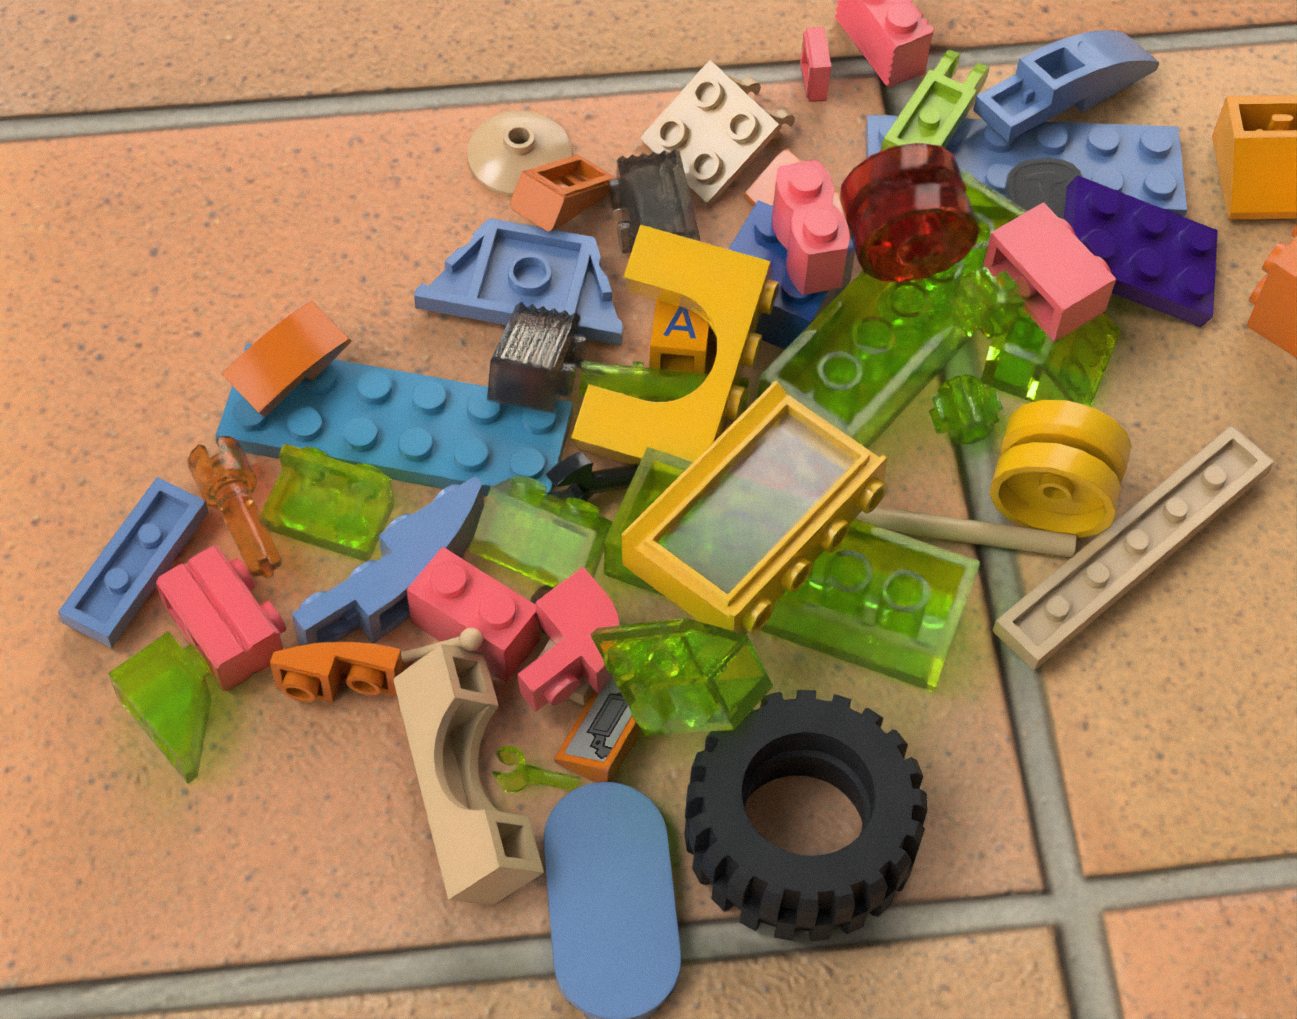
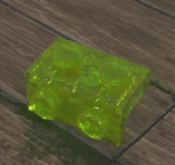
[259,444,395,562]

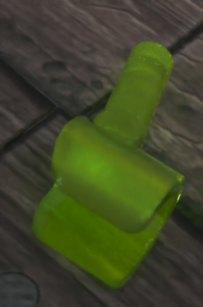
[492,746,580,793]

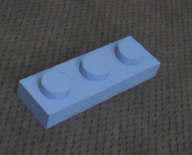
[58,477,209,648]

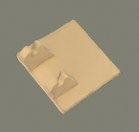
[640,60,795,206]

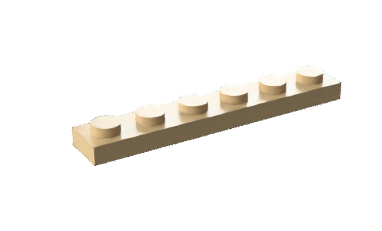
[992,425,1274,671]

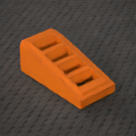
[510,154,618,231]

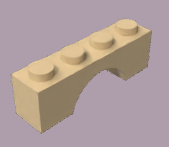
[393,644,544,905]

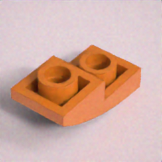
[221,301,352,417]
[270,642,404,703]

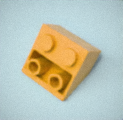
[1212,95,1297,220]

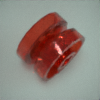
[839,143,980,283]

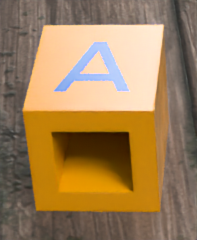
[649,300,710,382]

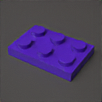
[1064,175,1218,327]

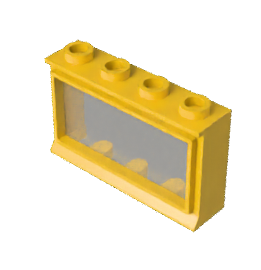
[622,381,887,647]

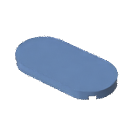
[544,782,681,1019]

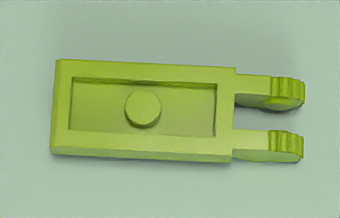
[880,49,990,176]

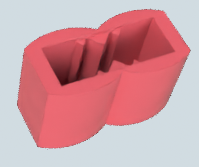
[772,159,850,295]

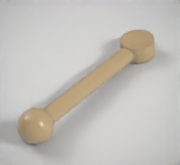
[401,628,483,668]

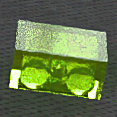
[469,476,614,588]

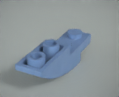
[973,30,1159,142]
[292,475,484,645]

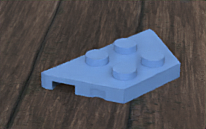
[414,218,623,346]

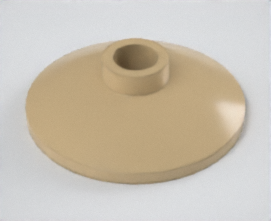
[467,111,572,197]

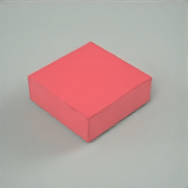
[800,27,831,102]

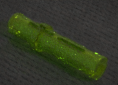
[579,359,749,413]

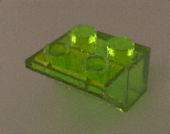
[980,297,1121,406]
[590,618,773,736]

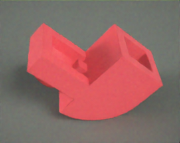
[517,567,620,712]

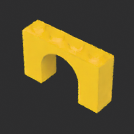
[571,225,779,478]

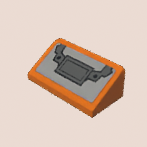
[554,664,665,783]

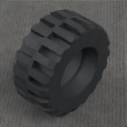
[684,690,928,941]

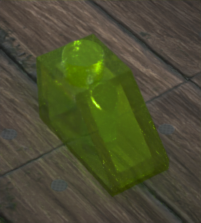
[108,631,212,784]

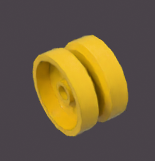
[989,400,1132,538]

